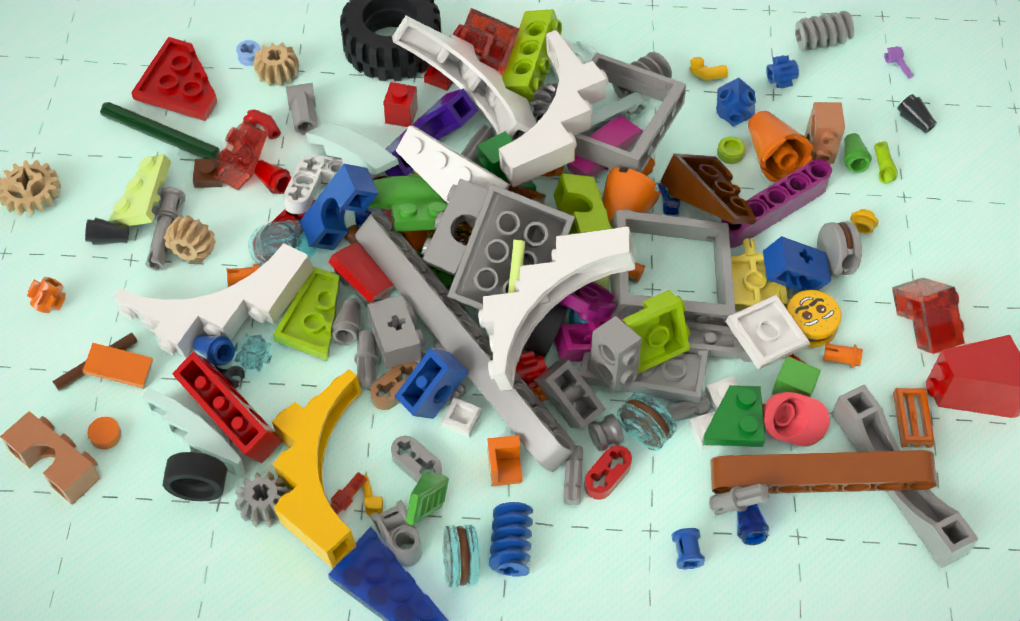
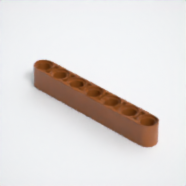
[710,450,937,494]

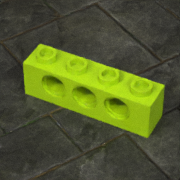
[502,9,562,103]

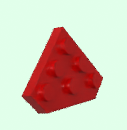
[131,37,218,121]

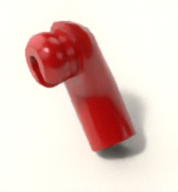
[243,109,281,139]

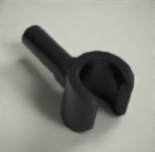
[214,365,245,388]

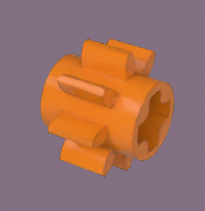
[27,276,66,313]

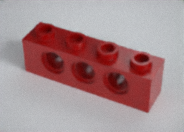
[172,351,283,464]

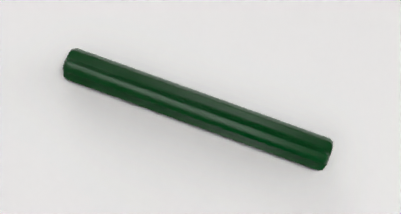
[100,102,220,159]

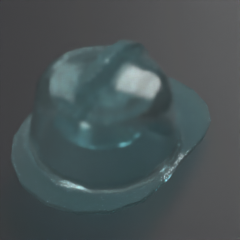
[248,220,316,266]

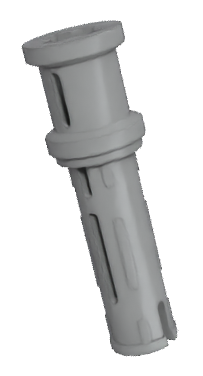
[145,187,186,271]

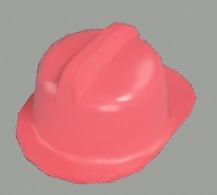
[762,392,830,446]

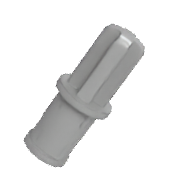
[354,330,378,388]
[709,484,770,515]

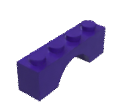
[384,88,479,177]

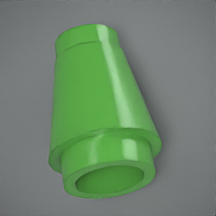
[844,133,872,173]

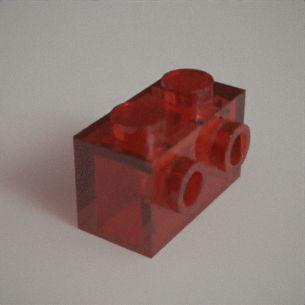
[214,120,268,190]

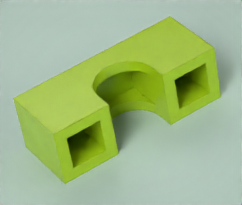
[553,173,613,235]

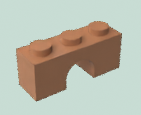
[0,411,101,505]

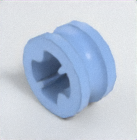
[236,40,260,66]

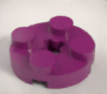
[559,282,617,322]

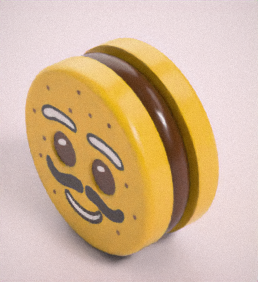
[786,290,842,348]

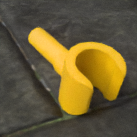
[361,475,383,516]

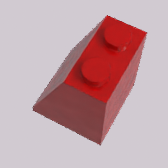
[926,335,1020,418]

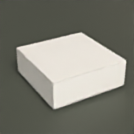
[441,397,482,437]

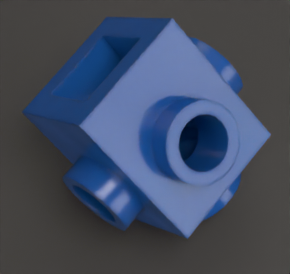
[716,77,756,127]

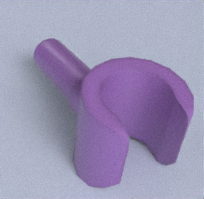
[884,46,914,79]

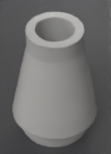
[331,299,361,344]

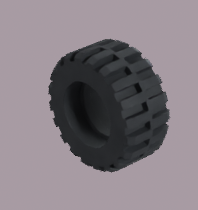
[340,0,441,82]

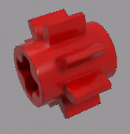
[516,350,547,389]

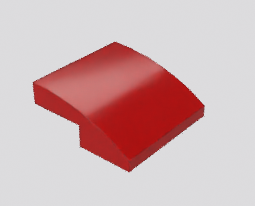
[328,243,396,303]

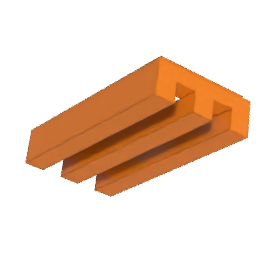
[893,388,935,448]

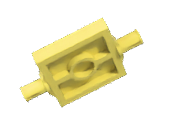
[731,238,788,311]

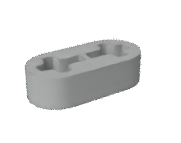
[391,435,442,483]

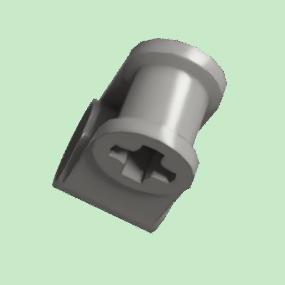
[371,500,422,567]

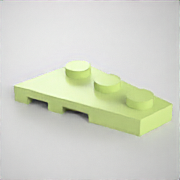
[108,154,171,226]

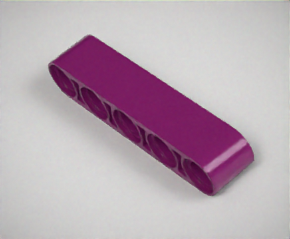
[721,159,832,248]

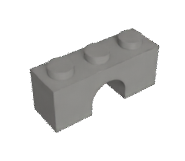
[422,178,488,276]

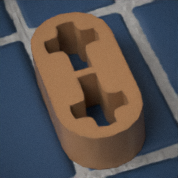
[370,362,417,410]

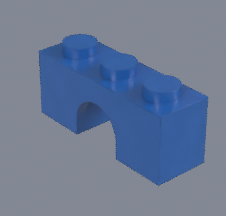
[300,163,379,250]

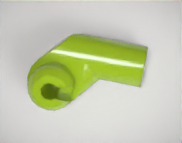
[874,141,898,184]

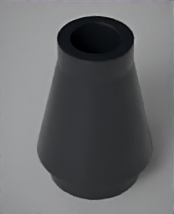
[897,94,937,134]
[85,217,129,245]

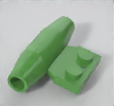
[368,175,448,232]

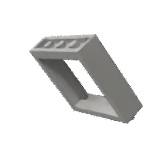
[574,52,686,173]
[610,209,736,326]

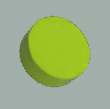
[717,136,745,164]

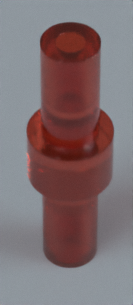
[330,472,367,515]

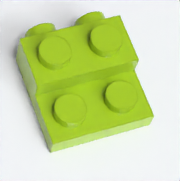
[622,290,690,374]

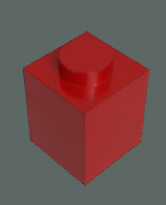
[383,82,418,127]

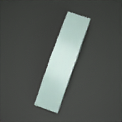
[306,123,399,175]
[142,387,246,478]

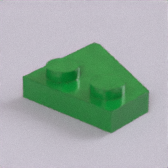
[702,385,765,447]

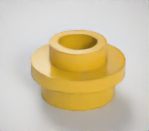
[850,209,879,234]

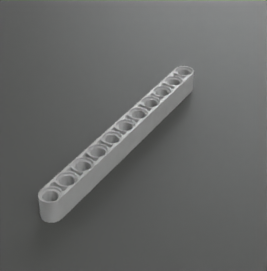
[355,211,576,472]

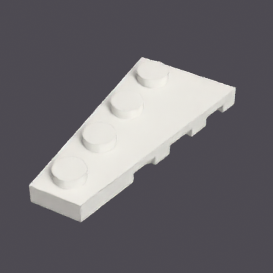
[396,125,510,229]

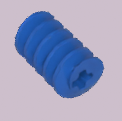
[489,502,533,577]

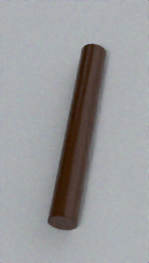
[52,332,138,391]

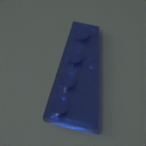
[328,526,449,621]

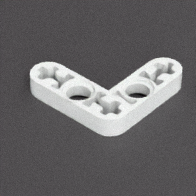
[284,155,379,214]

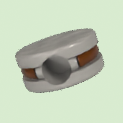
[817,221,862,276]

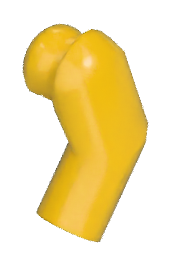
[689,57,728,81]

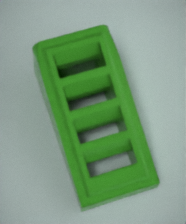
[406,471,449,525]

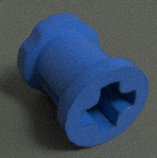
[671,528,705,570]

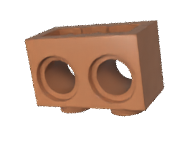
[804,102,845,164]

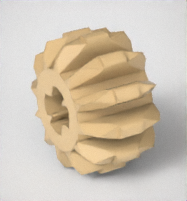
[253,42,299,86]
[164,215,216,264]

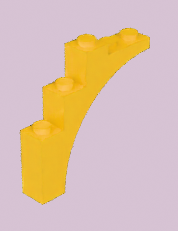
[272,369,362,569]

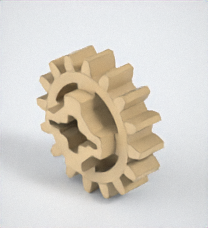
[0,160,61,216]

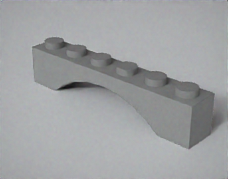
[831,384,979,569]

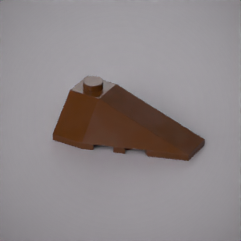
[660,153,757,225]

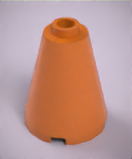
[748,111,814,182]
[602,167,661,233]

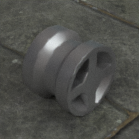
[588,414,624,452]

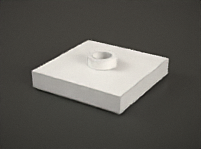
[725,295,810,370]

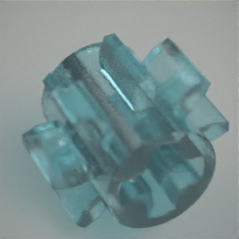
[234,333,272,372]

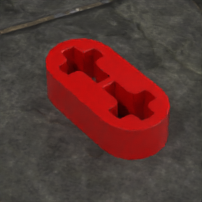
[584,445,632,500]

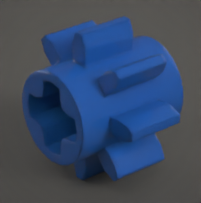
[766,55,799,89]

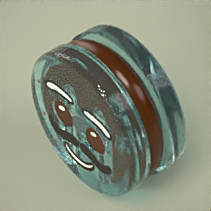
[617,392,677,451]
[442,524,480,588]

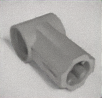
[285,83,318,135]

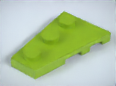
[273,266,341,361]

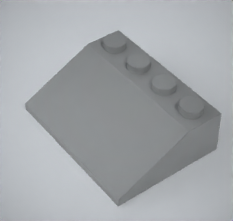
[447,184,575,310]

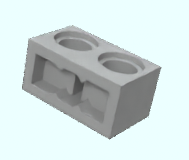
[589,316,642,392]

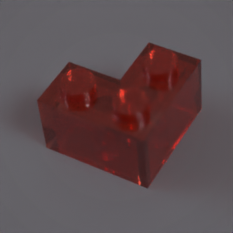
[458,8,519,76]
[892,277,965,354]

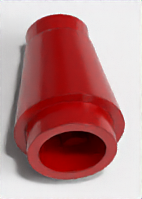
[252,160,292,194]

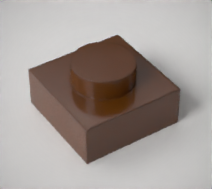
[192,159,224,188]

